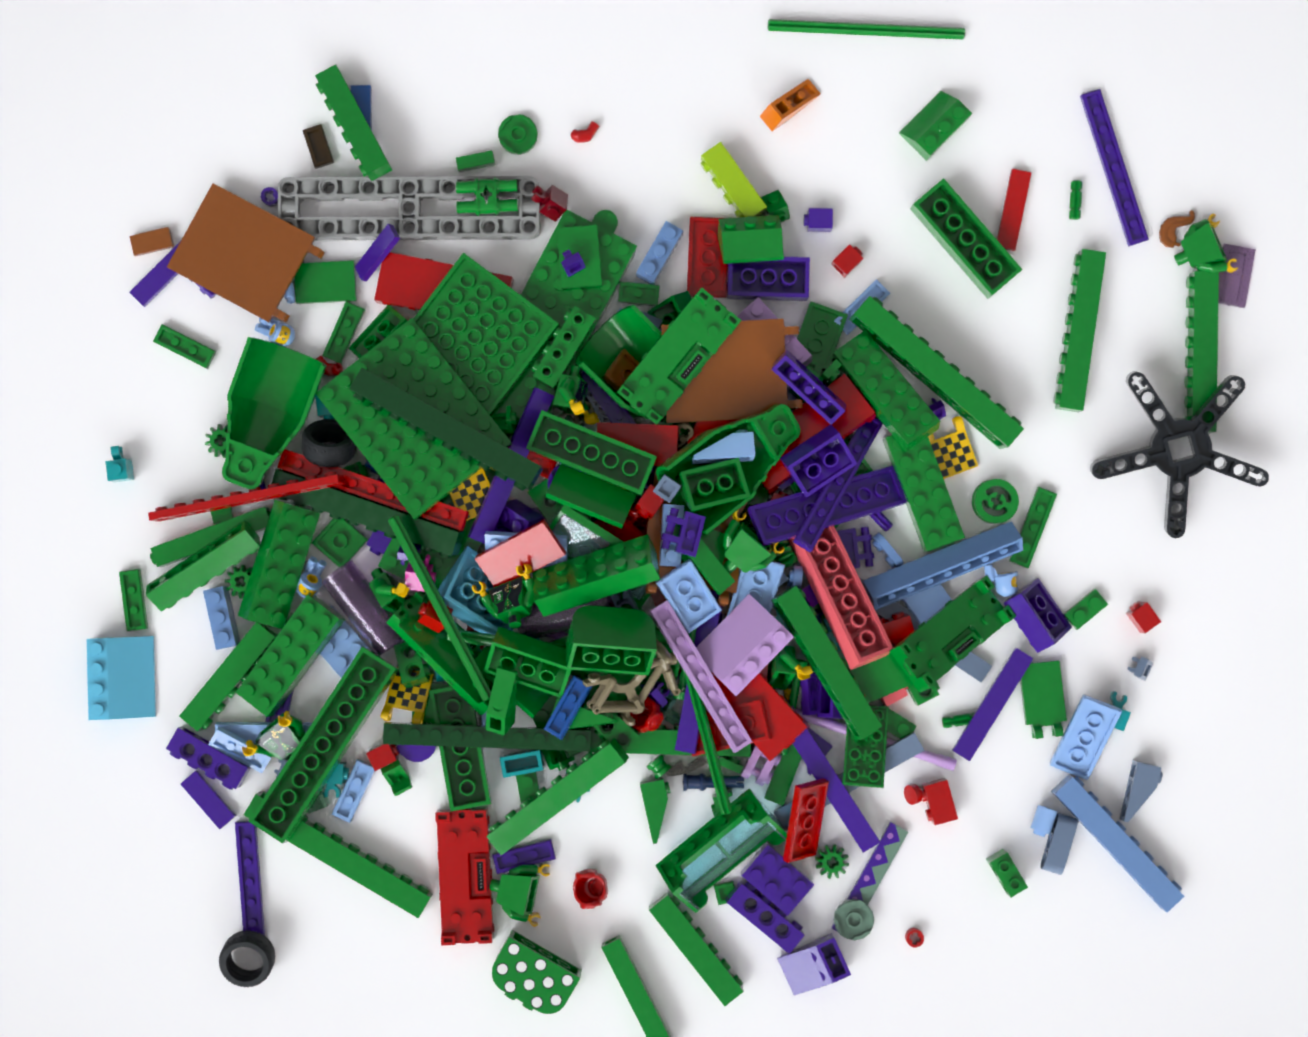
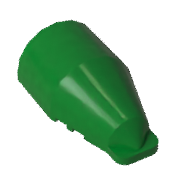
[575,305,695,435]
[222,337,327,490]
[656,404,800,534]

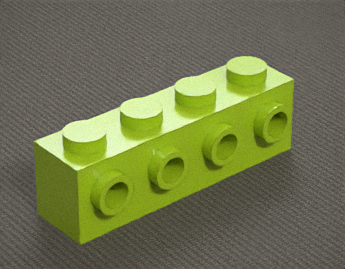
[700,142,767,218]

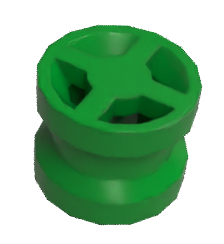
[646,754,672,779]

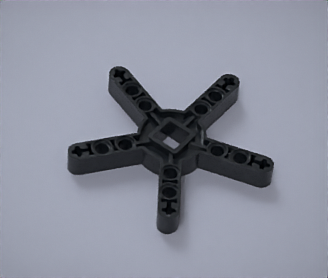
[1090,371,1269,539]

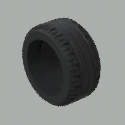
[302,419,356,468]
[219,930,275,988]

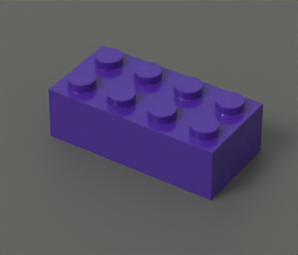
[727,257,810,301]

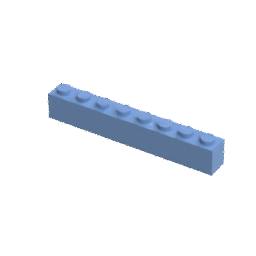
[863,521,1023,610]
[1051,775,1185,913]

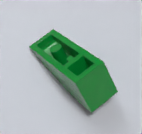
[640,777,671,844]

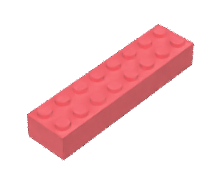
[788,526,893,670]

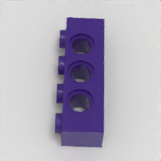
[772,350,846,425]
[165,726,251,790]
[725,880,805,954]

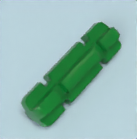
[1069,180,1083,220]
[942,712,975,728]

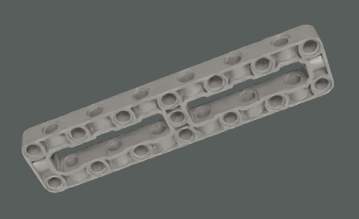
[278,176,541,241]

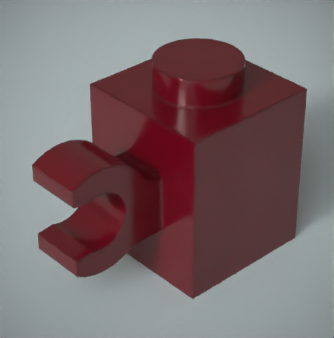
[531,185,569,222]

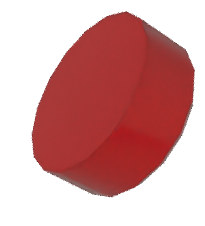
[904,784,922,805]

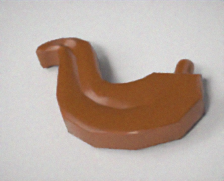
[1159,210,1195,248]

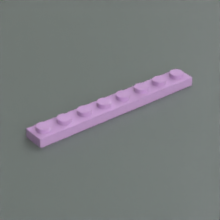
[649,600,752,753]

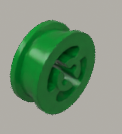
[971,479,1019,523]

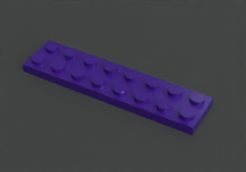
[747,465,907,546]

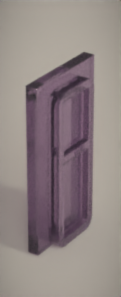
[1218,243,1256,308]

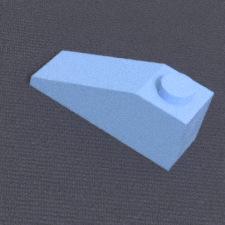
[692,430,755,464]

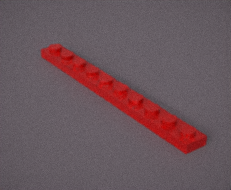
[277,449,469,531]
[148,472,346,522]

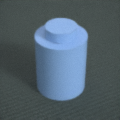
[1030,805,1058,837]

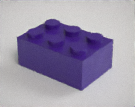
[740,842,814,916]

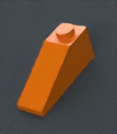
[759,79,821,132]

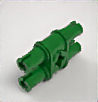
[456,177,518,216]

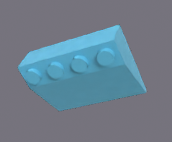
[438,546,513,635]
[86,636,156,720]

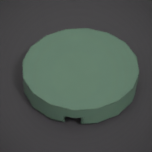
[833,899,875,941]

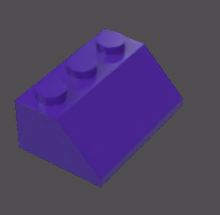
[780,425,857,498]
[1004,578,1072,653]

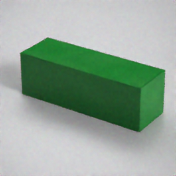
[456,150,496,173]

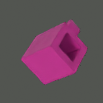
[405,554,436,592]

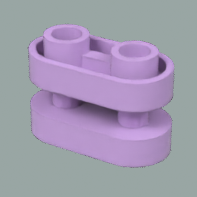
[740,745,782,786]

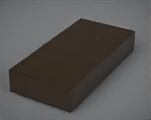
[302,124,334,169]

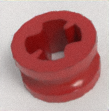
[905,928,924,948]

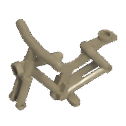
[583,639,681,726]

